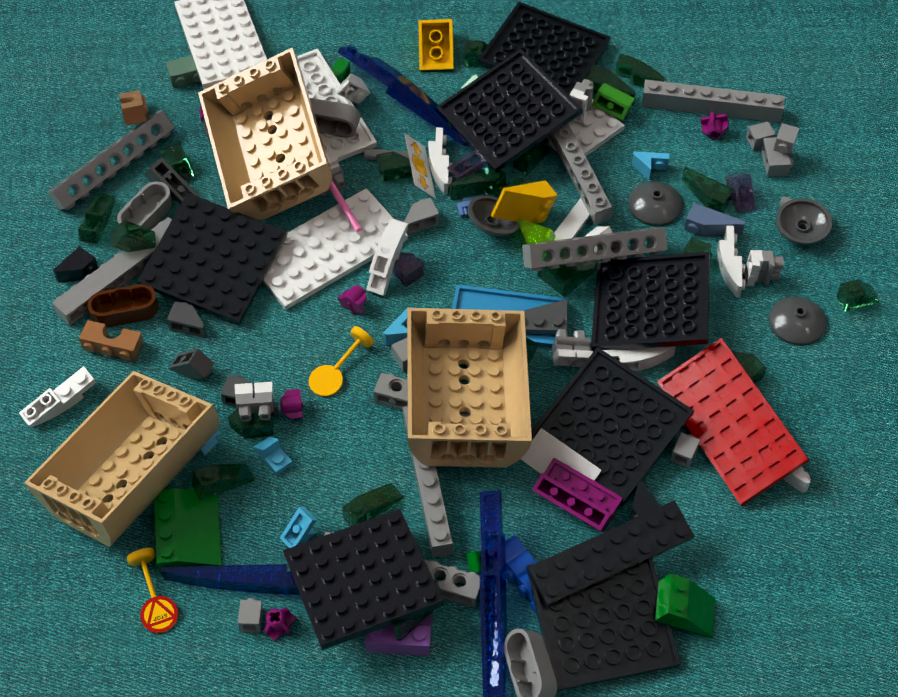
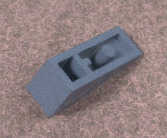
[684,203,746,236]

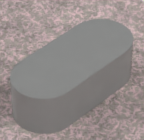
[310,98,361,138]
[117,181,173,241]
[504,629,557,697]

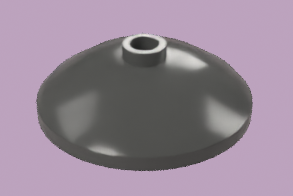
[628,181,683,226]
[468,196,521,237]
[776,198,832,245]
[769,296,826,345]

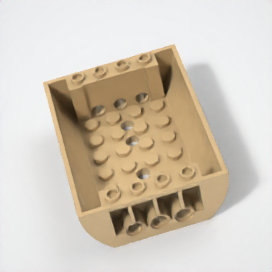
[198,48,332,220]
[407,308,532,468]
[24,371,220,547]

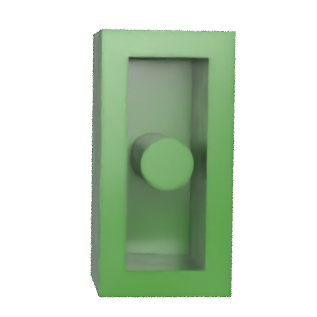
[592,83,635,121]

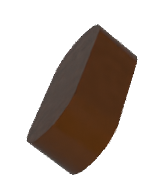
[87,284,159,328]

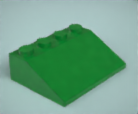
[154,488,222,574]

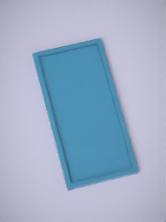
[452,284,568,348]

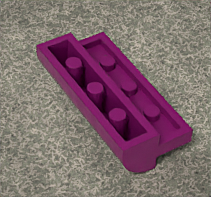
[532,458,623,532]

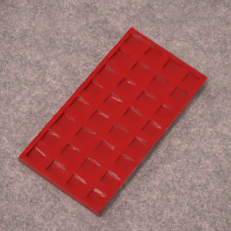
[657,338,809,506]

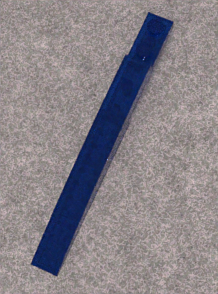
[338,45,469,146]
[479,490,507,697]
[161,564,300,595]

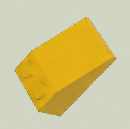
[418,19,454,71]
[491,180,558,224]

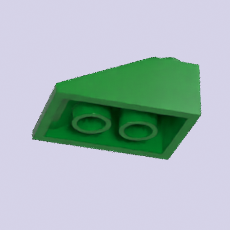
[655,574,715,638]

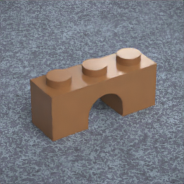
[119,90,149,126]
[79,320,144,361]

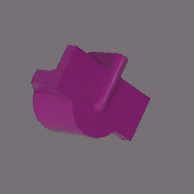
[700,111,729,139]
[338,285,367,315]
[280,389,304,420]
[264,607,297,642]

